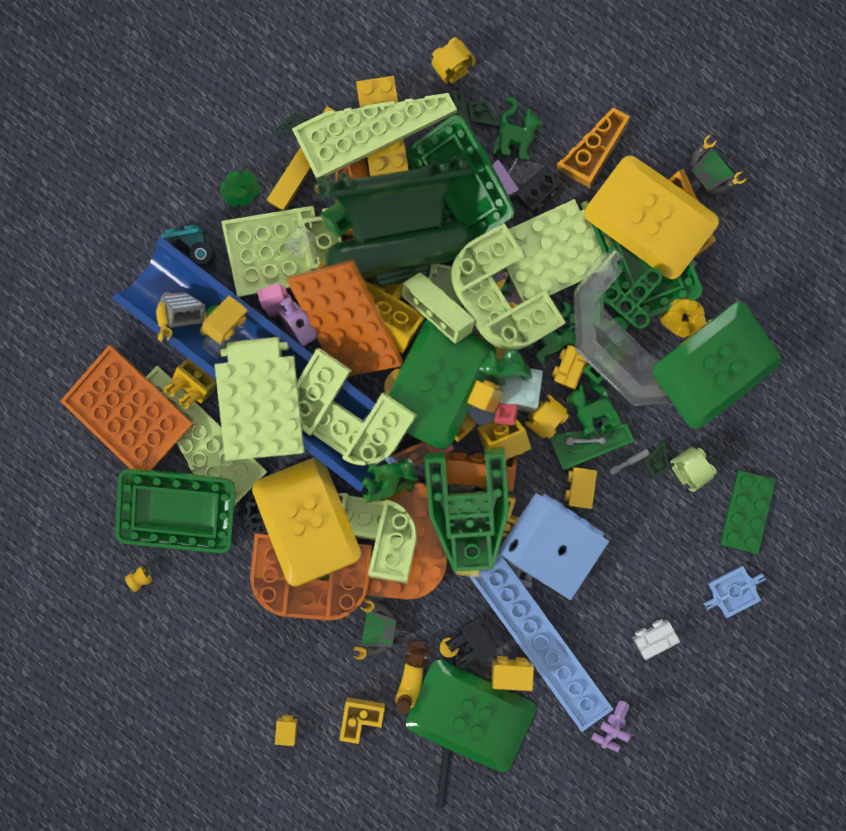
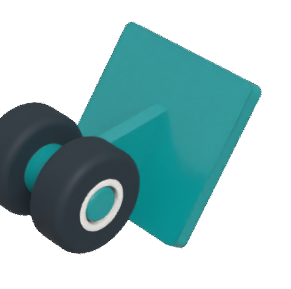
[160,225,216,266]

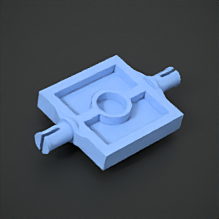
[703,566,766,618]

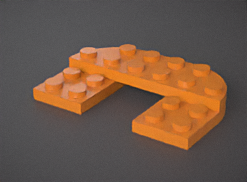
[366,482,448,599]
[250,534,372,620]

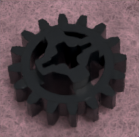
[239,492,266,532]

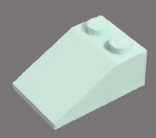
[483,368,543,413]

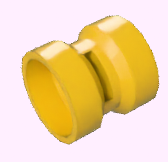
[125,566,152,592]

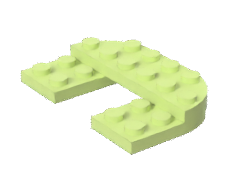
[451,223,566,350]
[297,348,417,465]
[338,493,418,583]

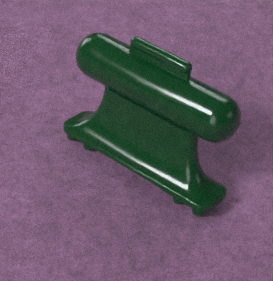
[314,154,474,287]

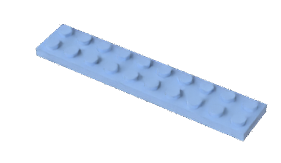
[469,553,613,732]

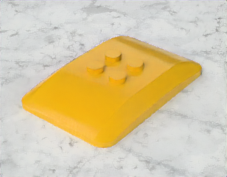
[584,156,719,280]
[252,457,361,587]

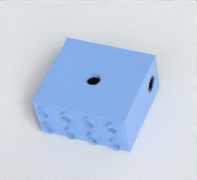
[498,493,609,600]

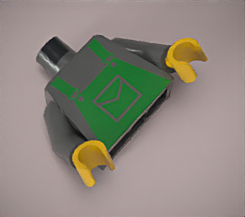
[688,134,747,195]
[353,598,407,660]

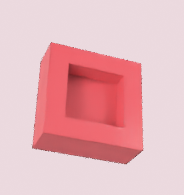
[494,403,518,425]

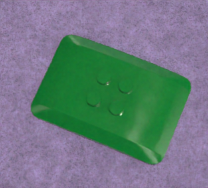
[406,115,514,239]
[592,224,702,322]
[652,302,781,429]
[388,319,496,450]
[115,469,235,553]
[405,659,536,772]

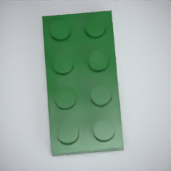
[720,470,776,554]

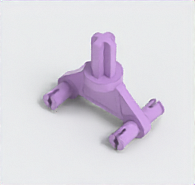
[591,701,631,753]

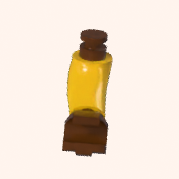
[395,641,430,714]

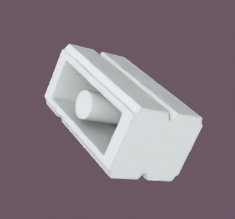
[632,619,680,660]

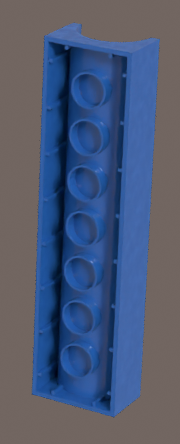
[112,237,407,491]

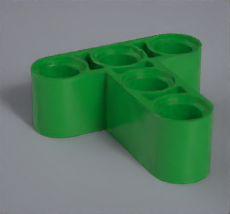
[603,268,662,330]

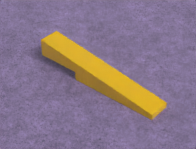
[267,106,336,211]

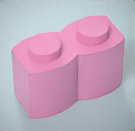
[257,283,293,318]

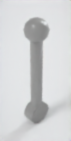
[566,437,607,445]

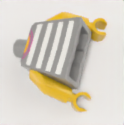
[156,292,207,342]

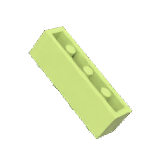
[401,272,475,344]

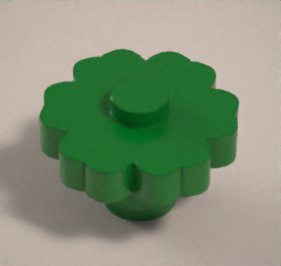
[220,170,260,207]

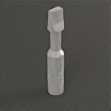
[609,449,650,475]

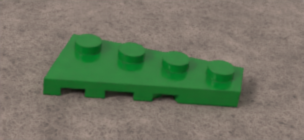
[549,424,634,471]

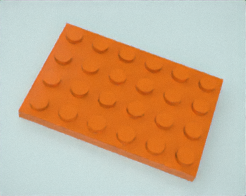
[287,260,404,377]
[60,345,194,470]

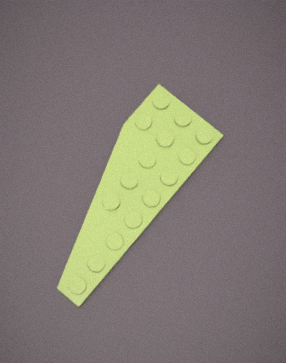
[292,93,457,181]
[146,365,268,506]

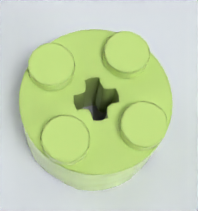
[671,447,717,492]

